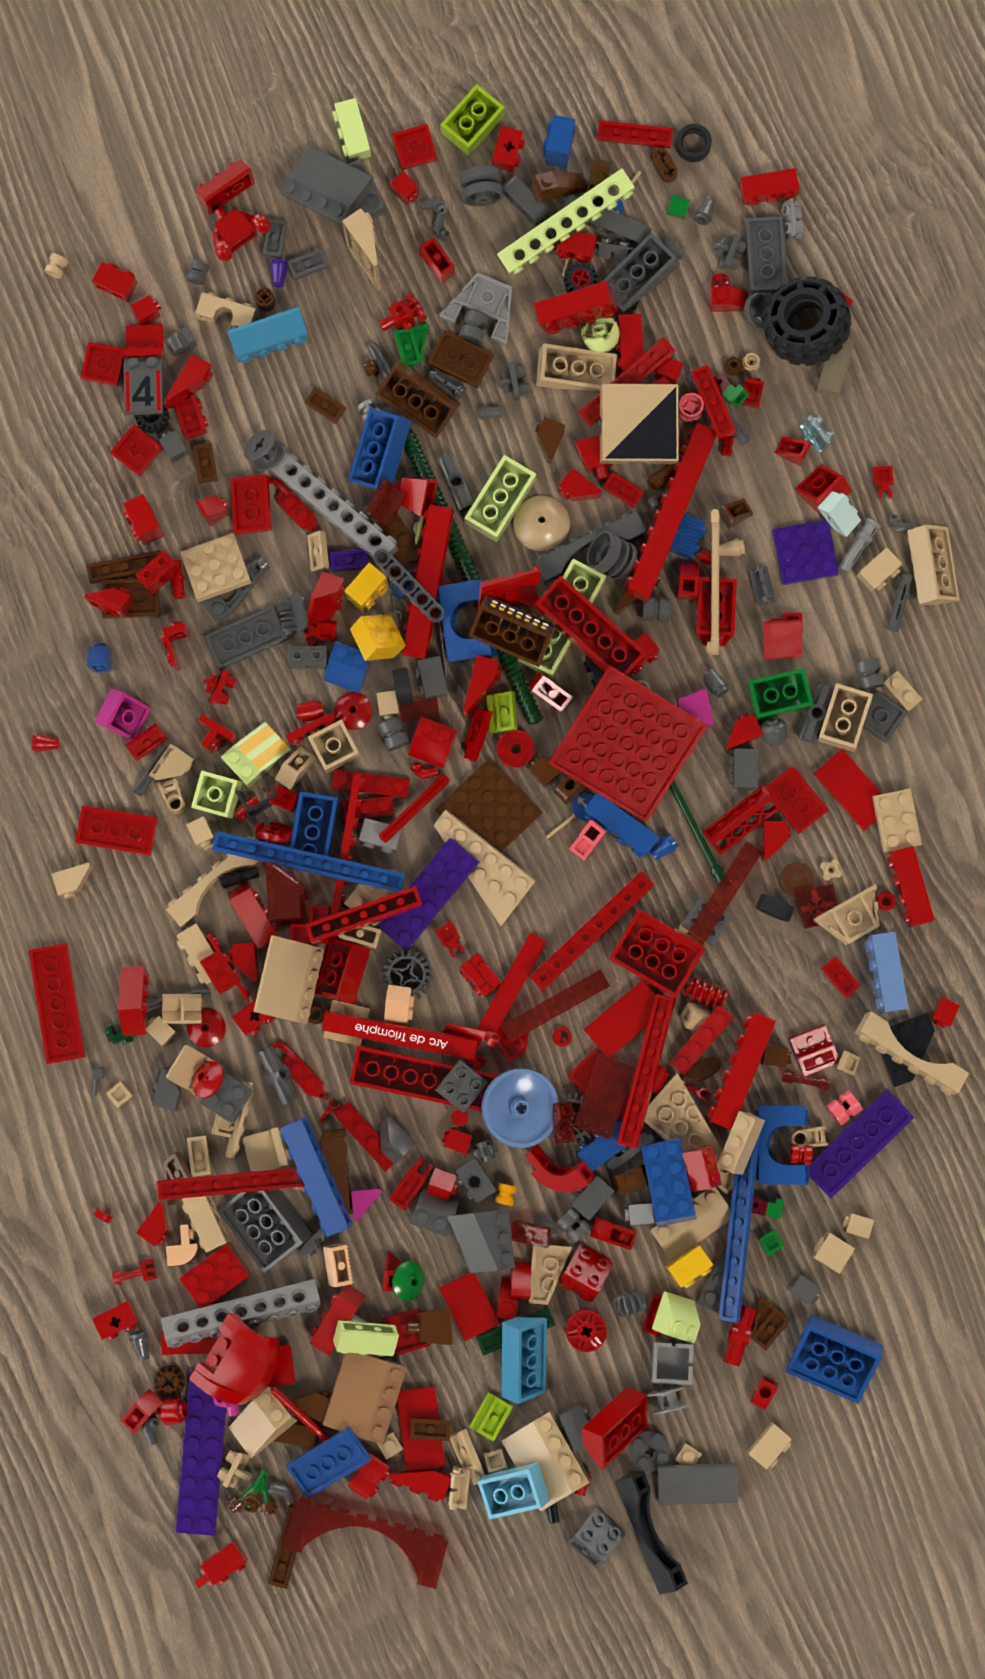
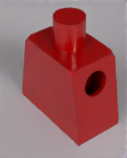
[575,435,613,481]
[393,477,438,516]

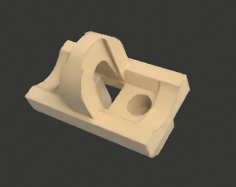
[217,1451,252,1488]

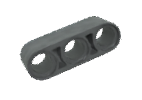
[502,175,550,226]

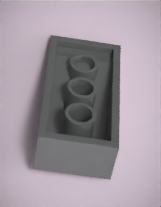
[602,232,680,312]

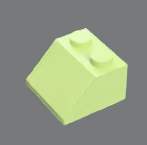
[652,1291,701,1343]

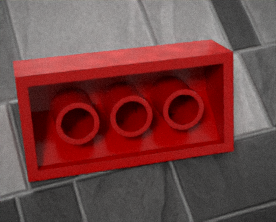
[581,1387,648,1469]

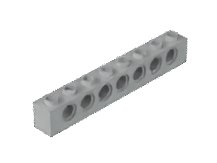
[270,452,398,563]
[161,1279,321,1348]

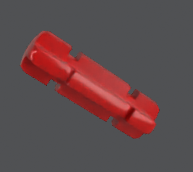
[721,435,734,457]

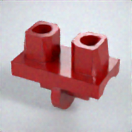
[202,670,237,705]

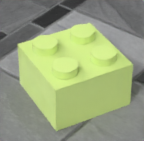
[191,771,243,819]

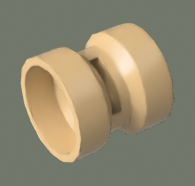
[44,253,68,279]

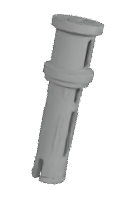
[838,518,881,574]

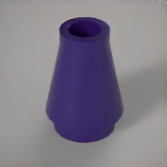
[270,259,289,288]

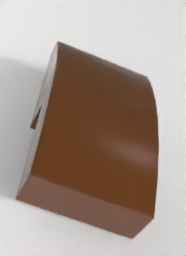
[274,1424,318,1449]

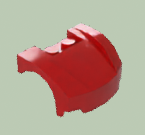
[189,1313,279,1405]

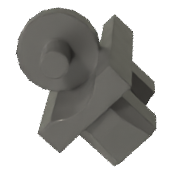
[713,233,747,270]
[498,363,530,401]

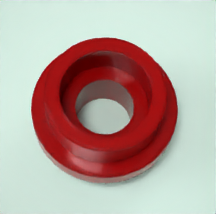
[876,892,896,911]

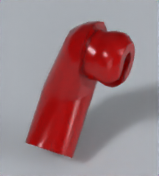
[234,795,259,821]

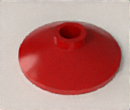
[334,692,372,730]
[187,1009,226,1047]
[192,1061,224,1098]

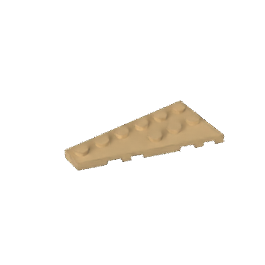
[434,810,536,926]

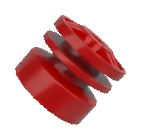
[565,1308,607,1352]

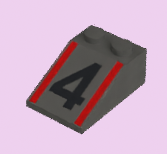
[124,356,165,415]

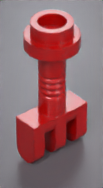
[112,1259,157,1285]

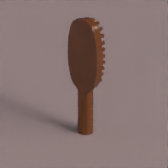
[681,1057,721,1085]

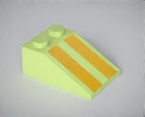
[221,722,291,788]

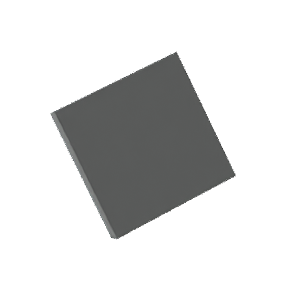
[863,690,908,743]

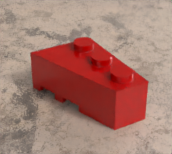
[117,966,150,1036]
[309,1285,366,1356]

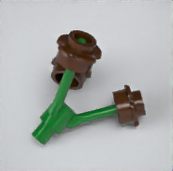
[227,1469,278,1516]

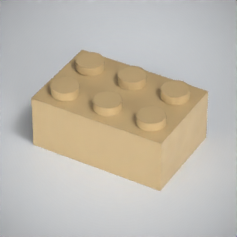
[818,683,873,753]

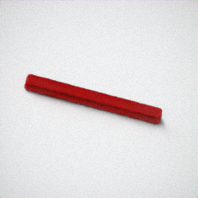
[379,774,450,843]

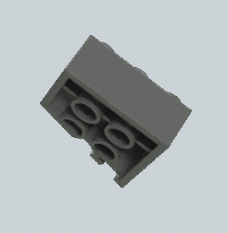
[446,1209,515,1273]

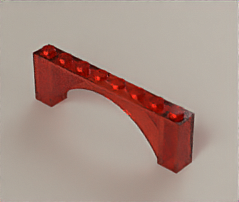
[282,1497,448,1589]

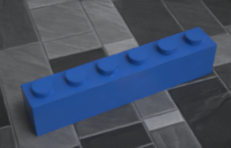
[280,1116,353,1237]

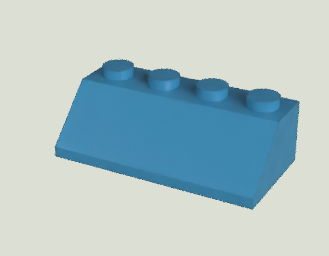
[227,307,309,363]
[502,1317,547,1404]

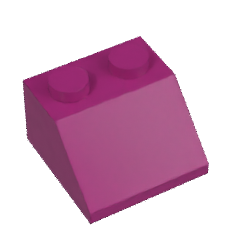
[95,688,151,740]

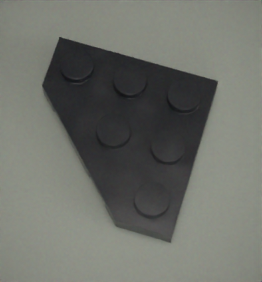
[881,1012,935,1087]

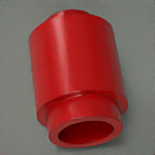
[295,700,324,722]
[652,1065,669,1094]

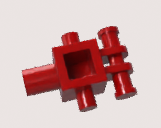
[378,293,427,332]

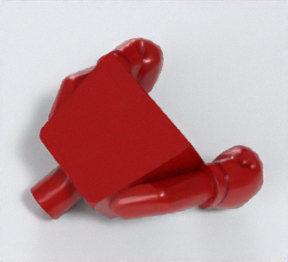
[213,207,271,262]

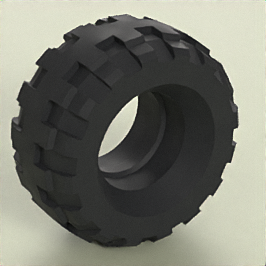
[762,276,852,366]

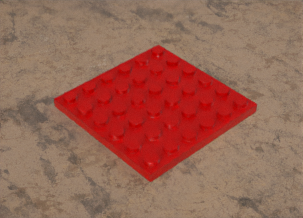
[548,665,708,823]

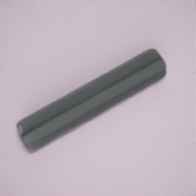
[132,746,168,796]

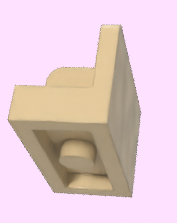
[162,994,202,1024]

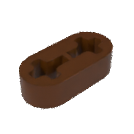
[652,148,678,183]

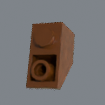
[588,160,611,205]

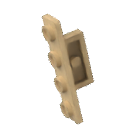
[211,1081,253,1159]

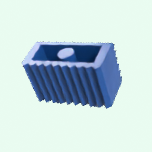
[670,514,707,560]

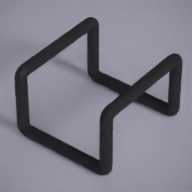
[236,775,277,816]

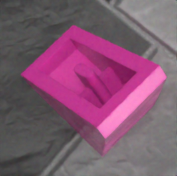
[351,1189,383,1222]

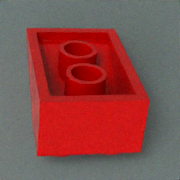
[463,655,502,718]

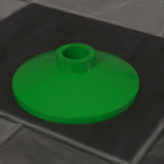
[392,1261,425,1301]

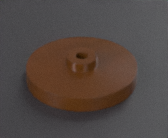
[780,862,814,897]

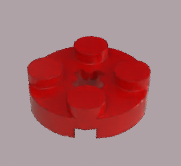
[497,730,534,769]
[255,822,293,846]

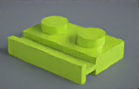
[486,691,518,734]
[469,1392,513,1442]

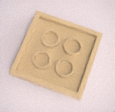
[180,533,251,602]

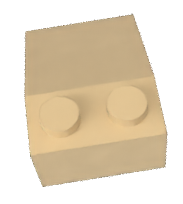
[228,1386,298,1459]

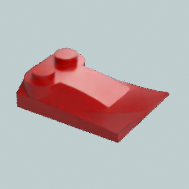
[696,577,737,646]

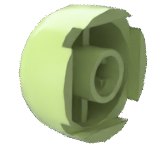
[581,317,620,353]

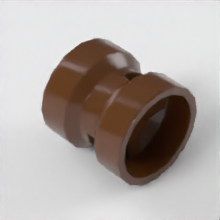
[255,287,275,311]

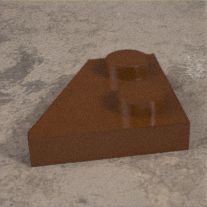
[750,1295,791,1350]

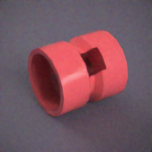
[678,393,704,424]
[826,1090,863,1126]

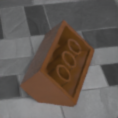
[375,360,461,439]

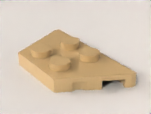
[813,884,880,945]

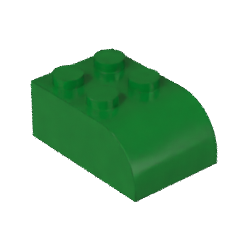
[746,668,814,721]

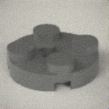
[630,1430,670,1471]

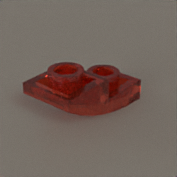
[552,1101,576,1145]

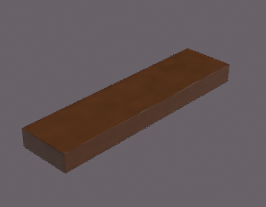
[86,550,161,584]
[268,1505,308,1589]

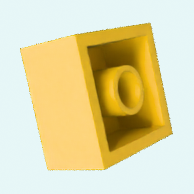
[344,563,388,613]
[350,614,406,661]
[665,1244,713,1288]

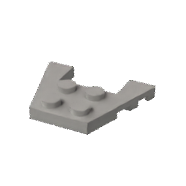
[439,273,512,346]

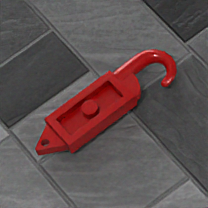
[269,477,318,532]
[270,1041,326,1100]

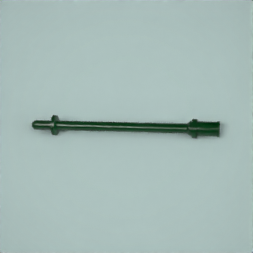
[669,780,731,891]

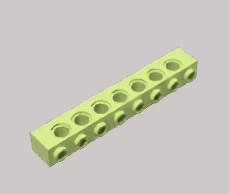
[497,168,635,275]

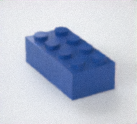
[288,791,339,873]
[641,1138,697,1227]

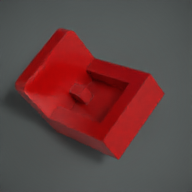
[741,377,765,409]
[268,784,299,812]

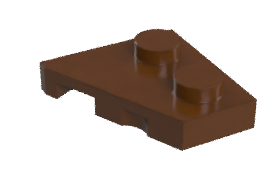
[163,1152,192,1206]

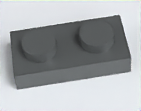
[263,218,288,259]
[287,248,329,281]

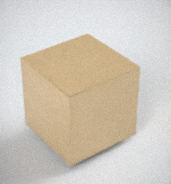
[811,1232,855,1274]

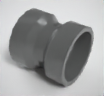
[186,260,210,286]

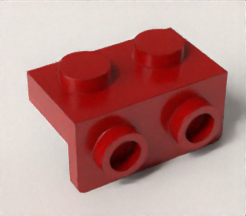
[174,394,209,440]

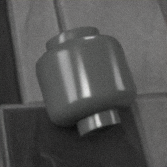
[761,717,787,746]

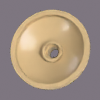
[513,496,570,552]

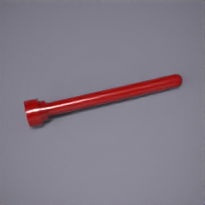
[270,1387,330,1442]

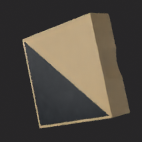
[600,384,678,464]

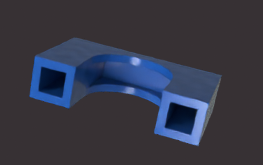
[437,579,497,663]
[755,1106,809,1185]

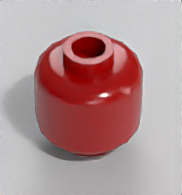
[157,1398,188,1425]

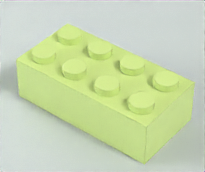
[464,455,536,542]

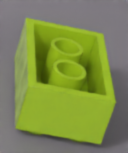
[440,84,505,156]

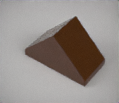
[719,498,754,529]

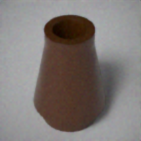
[647,464,674,491]

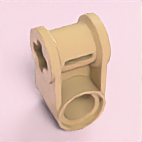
[157,777,186,815]
[789,1126,828,1147]

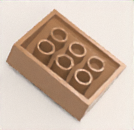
[322,1353,407,1444]

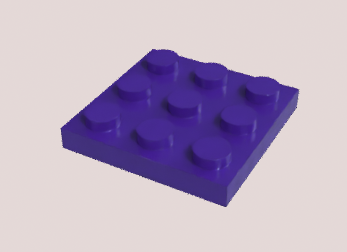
[772,520,839,585]

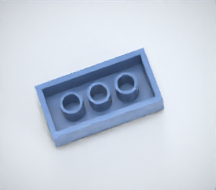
[865,932,909,1014]

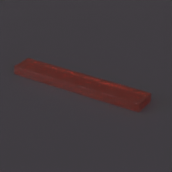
[687,842,762,945]
[500,969,610,1043]

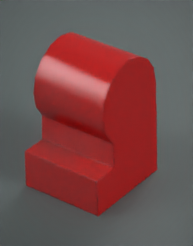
[750,1375,778,1410]

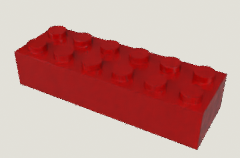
[533,576,646,675]
[706,1012,776,1130]

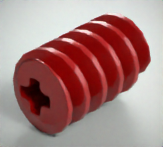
[684,976,728,1010]

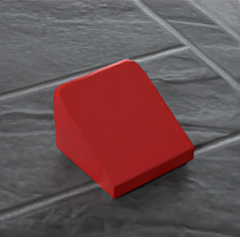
[697,547,712,567]

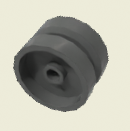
[460,166,504,207]

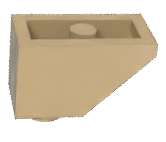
[149,744,194,780]
[275,746,316,790]
[52,862,93,899]

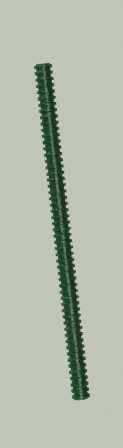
[404,433,544,725]

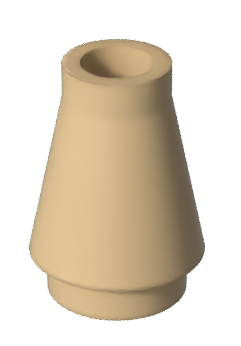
[719,538,745,557]

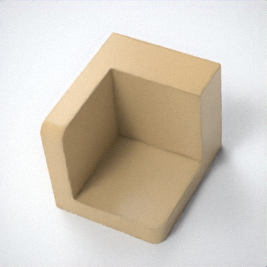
[679,1002,711,1031]

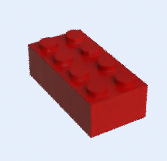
[534,281,618,335]

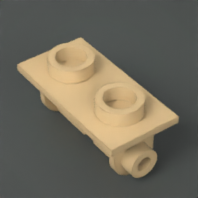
[447,1466,470,1510]

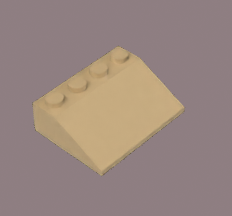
[342,209,382,292]
[253,935,324,1025]
[502,1411,592,1511]

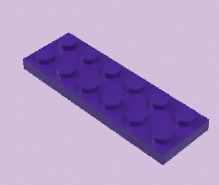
[377,838,480,951]
[809,1089,914,1199]

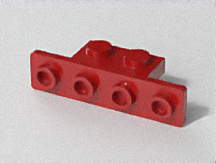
[200,934,251,1003]

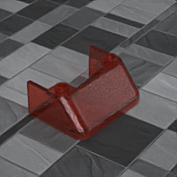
[265,861,308,926]

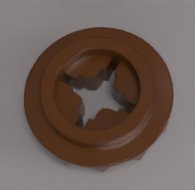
[154,1365,185,1397]

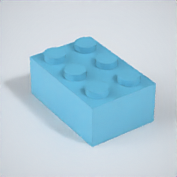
[477,1462,550,1520]

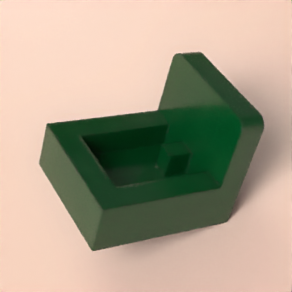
[105,1025,137,1045]

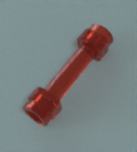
[782,1070,830,1091]

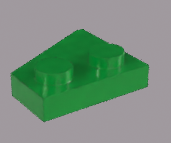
[393,324,429,367]

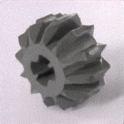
[613,1290,646,1317]

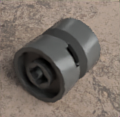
[459,310,489,345]
[642,597,671,623]
[854,658,885,691]
[377,717,410,751]
[555,1206,591,1244]

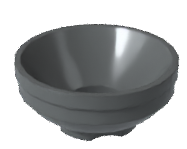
[744,293,769,328]

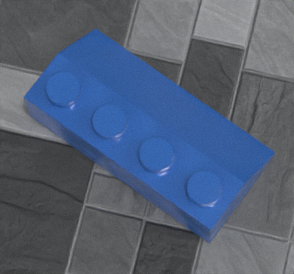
[348,408,412,494]

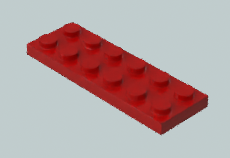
[29,943,86,1064]

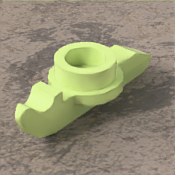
[413,516,426,545]

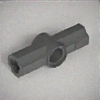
[438,454,474,512]
[798,684,834,744]
[257,1045,298,1105]

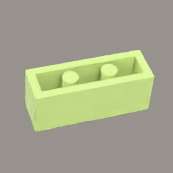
[332,98,371,162]
[333,1320,399,1357]

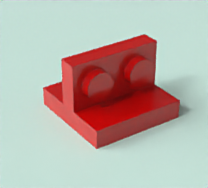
[198,714,239,754]

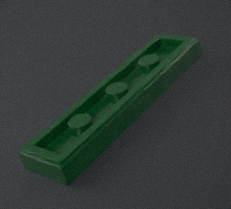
[476,1307,556,1356]

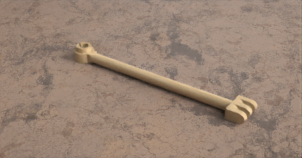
[707,509,720,655]

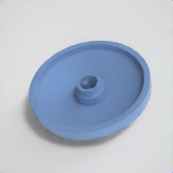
[482,1069,559,1148]

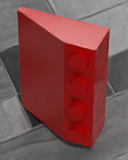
[609,909,706,999]

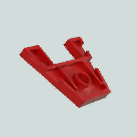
[477,566,540,616]

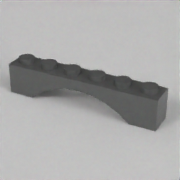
[534,511,647,585]

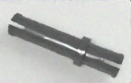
[887,574,913,632]

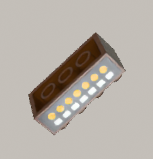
[468,595,557,667]

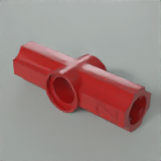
[723,1305,756,1367]

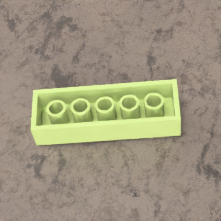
[518,559,606,679]

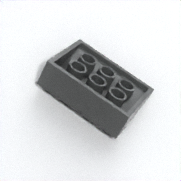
[279,146,374,226]
[218,1189,313,1273]

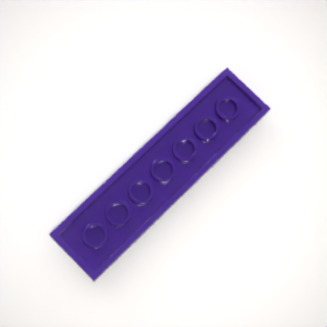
[176,1372,227,1536]

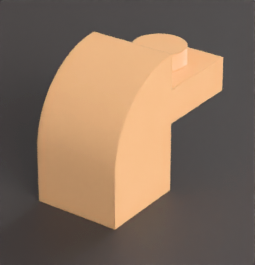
[166,1224,200,1266]

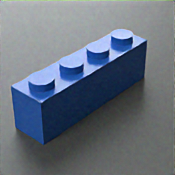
[583,793,660,858]

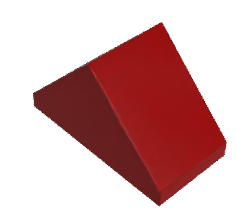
[775,437,812,466]

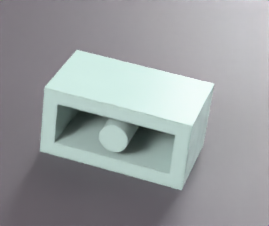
[817,491,861,537]

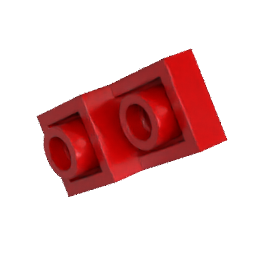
[510,1261,531,1299]

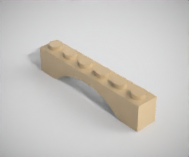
[166,835,262,928]
[855,1011,969,1095]

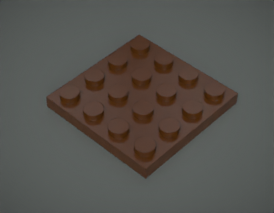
[435,758,543,852]

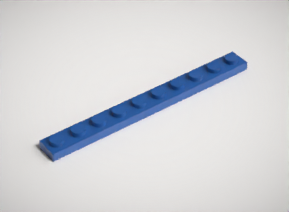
[212,831,405,892]
[718,1132,761,1323]

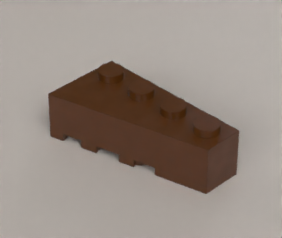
[318,1128,351,1214]

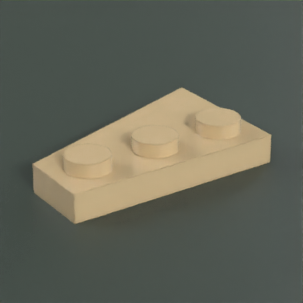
[528,1243,572,1305]

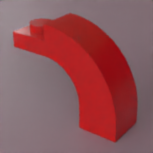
[525,1144,595,1192]

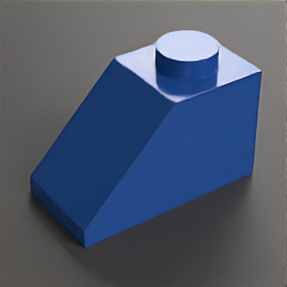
[87,643,112,673]

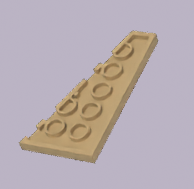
[644,1073,735,1194]

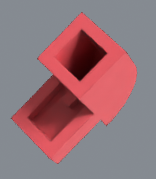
[569,819,607,861]

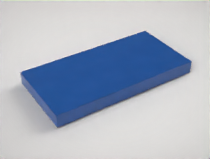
[286,1426,372,1498]

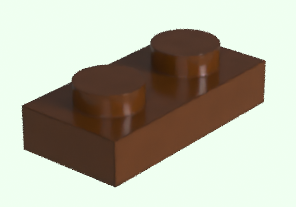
[304,387,346,424]
[193,443,218,484]
[410,1418,451,1441]

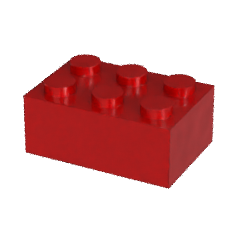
[179,1243,252,1308]

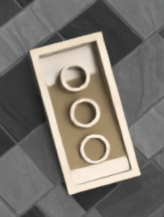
[536,344,617,391]

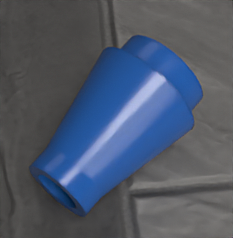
[650,834,679,861]

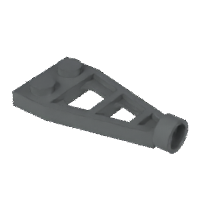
[201,556,270,624]

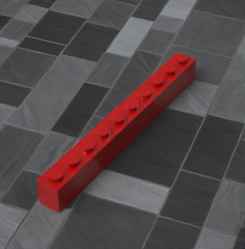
[625,423,717,602]

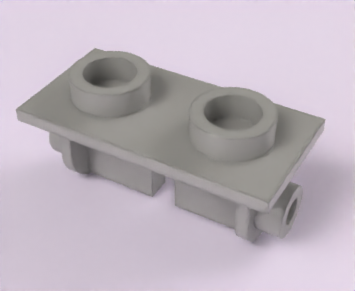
[782,198,804,240]

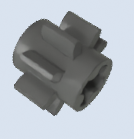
[474,1140,499,1163]

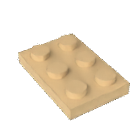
[872,789,922,853]

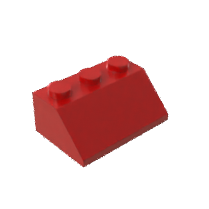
[195,160,255,215]
[314,938,371,1005]

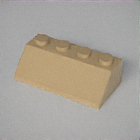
[907,525,960,605]
[649,1187,731,1262]

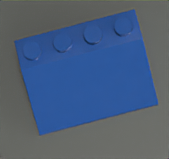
[786,1314,883,1404]

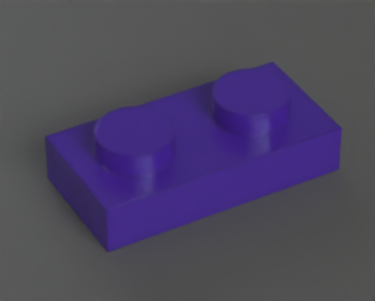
[329,549,369,572]

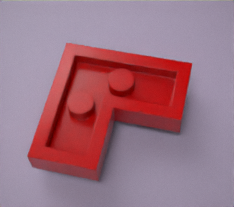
[290,905,329,944]

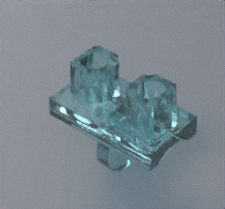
[800,415,835,452]

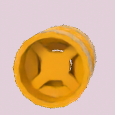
[494,1183,517,1206]

